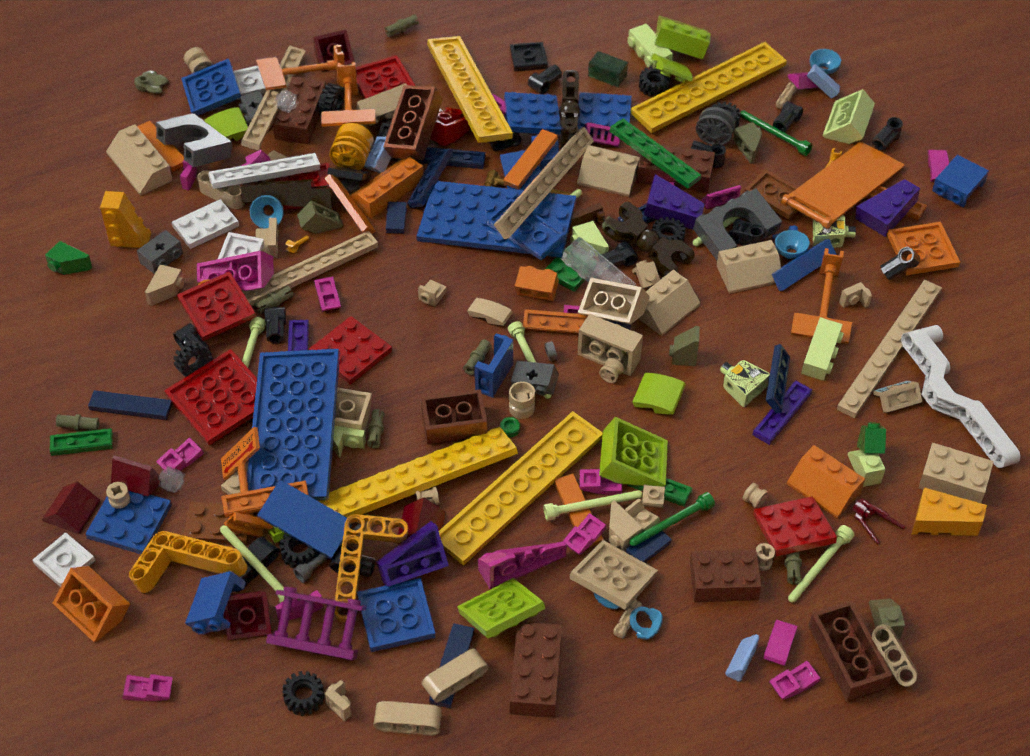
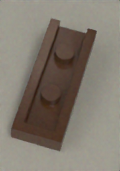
[569,203,605,232]

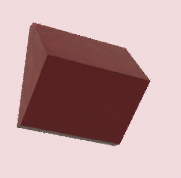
[313,29,355,71]
[111,455,163,496]
[42,481,101,534]
[397,497,446,544]
[224,590,272,640]

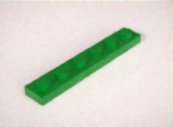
[610,118,701,189]

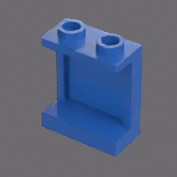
[932,155,989,207]
[475,333,513,398]
[185,571,246,635]

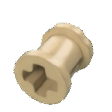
[416,486,439,505]
[756,543,775,571]

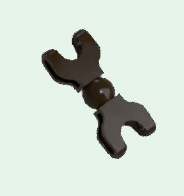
[559,70,581,149]
[602,202,695,277]

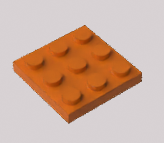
[887,222,960,275]

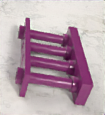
[266,586,367,660]

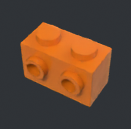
[515,266,559,301]

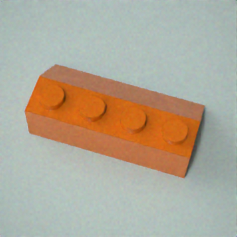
[350,157,423,219]

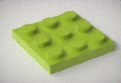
[457,578,545,638]

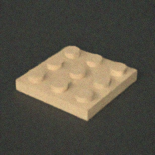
[569,540,658,609]

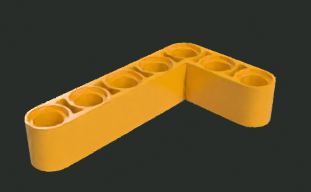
[334,514,408,623]
[129,531,248,593]

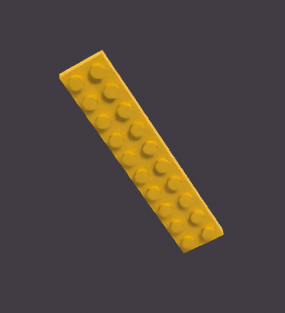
[427,36,513,143]
[630,42,787,133]
[439,411,603,565]
[317,427,518,518]

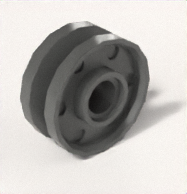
[696,107,736,145]

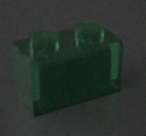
[588,51,628,87]

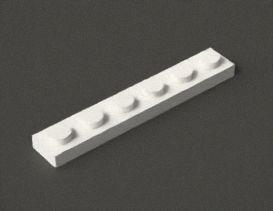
[208,153,320,189]

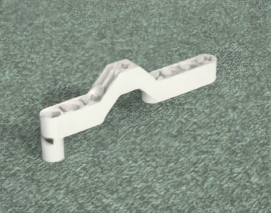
[901,325,1020,468]

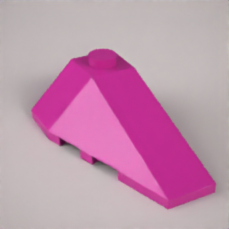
[197,251,274,291]
[478,542,567,589]

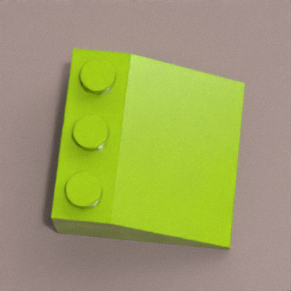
[655,15,711,59]
[599,417,668,487]

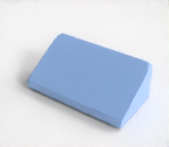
[807,64,840,99]
[364,136,391,173]
[725,634,760,682]

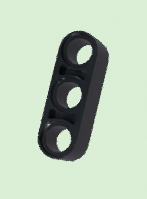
[235,536,280,592]

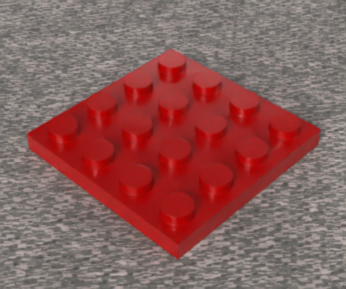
[164,349,257,446]

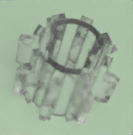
[275,90,298,113]
[158,466,186,493]

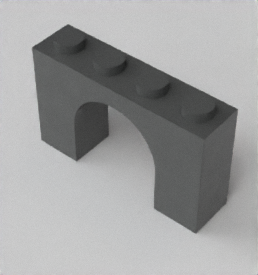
[156,113,232,167]
[693,189,782,260]

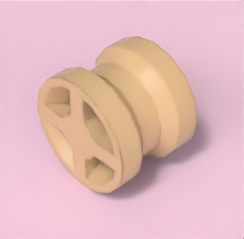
[599,358,624,383]
[106,482,130,509]
[743,483,769,509]

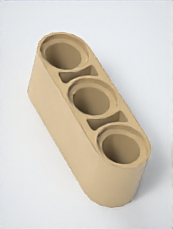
[198,171,245,209]
[872,624,917,686]
[422,649,489,702]
[373,701,442,735]

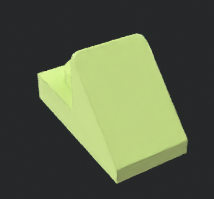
[333,425,366,458]

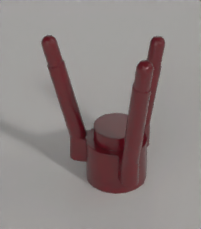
[853,498,905,544]

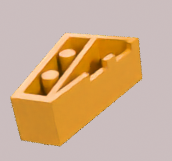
[100,191,152,248]
[911,487,987,536]

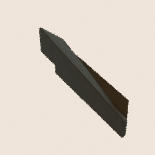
[241,179,333,209]

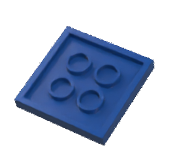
[181,58,242,116]
[504,92,561,135]
[578,92,631,136]
[86,490,172,554]
[357,578,436,652]

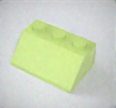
[823,89,875,144]

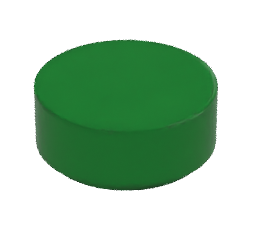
[500,417,520,437]

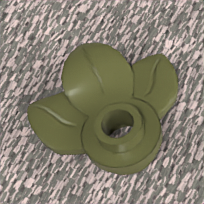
[134,71,169,94]

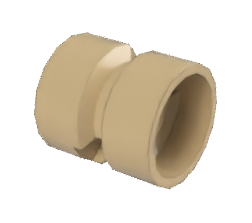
[184,47,213,74]
[509,381,535,419]

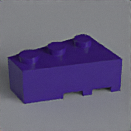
[644,174,705,229]
[855,179,920,237]
[377,521,449,587]

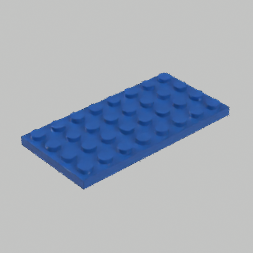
[416,181,577,258]
[247,349,340,500]

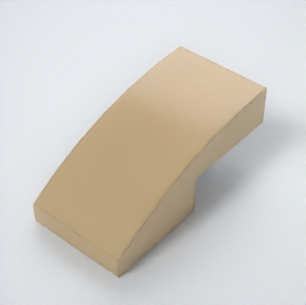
[467,298,513,326]

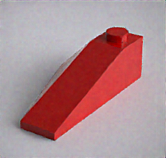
[430,107,471,146]

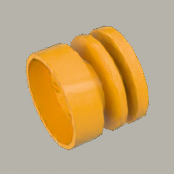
[329,123,374,170]

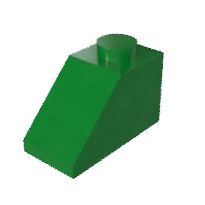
[45,241,93,275]
[857,422,886,454]

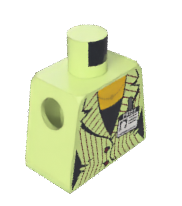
[813,211,856,248]
[720,360,770,407]

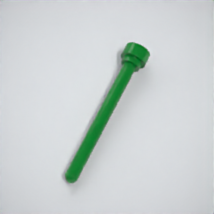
[740,110,813,156]
[629,492,715,546]

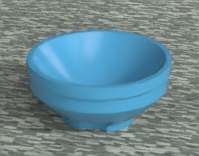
[810,49,841,75]
[250,195,284,228]
[775,230,810,259]

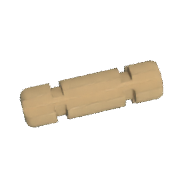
[776,83,796,109]
[613,600,642,638]

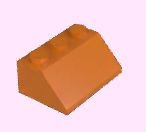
[787,445,865,519]
[53,566,130,642]

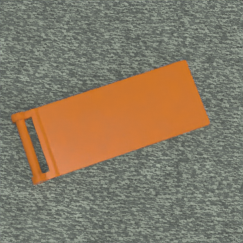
[781,142,905,229]

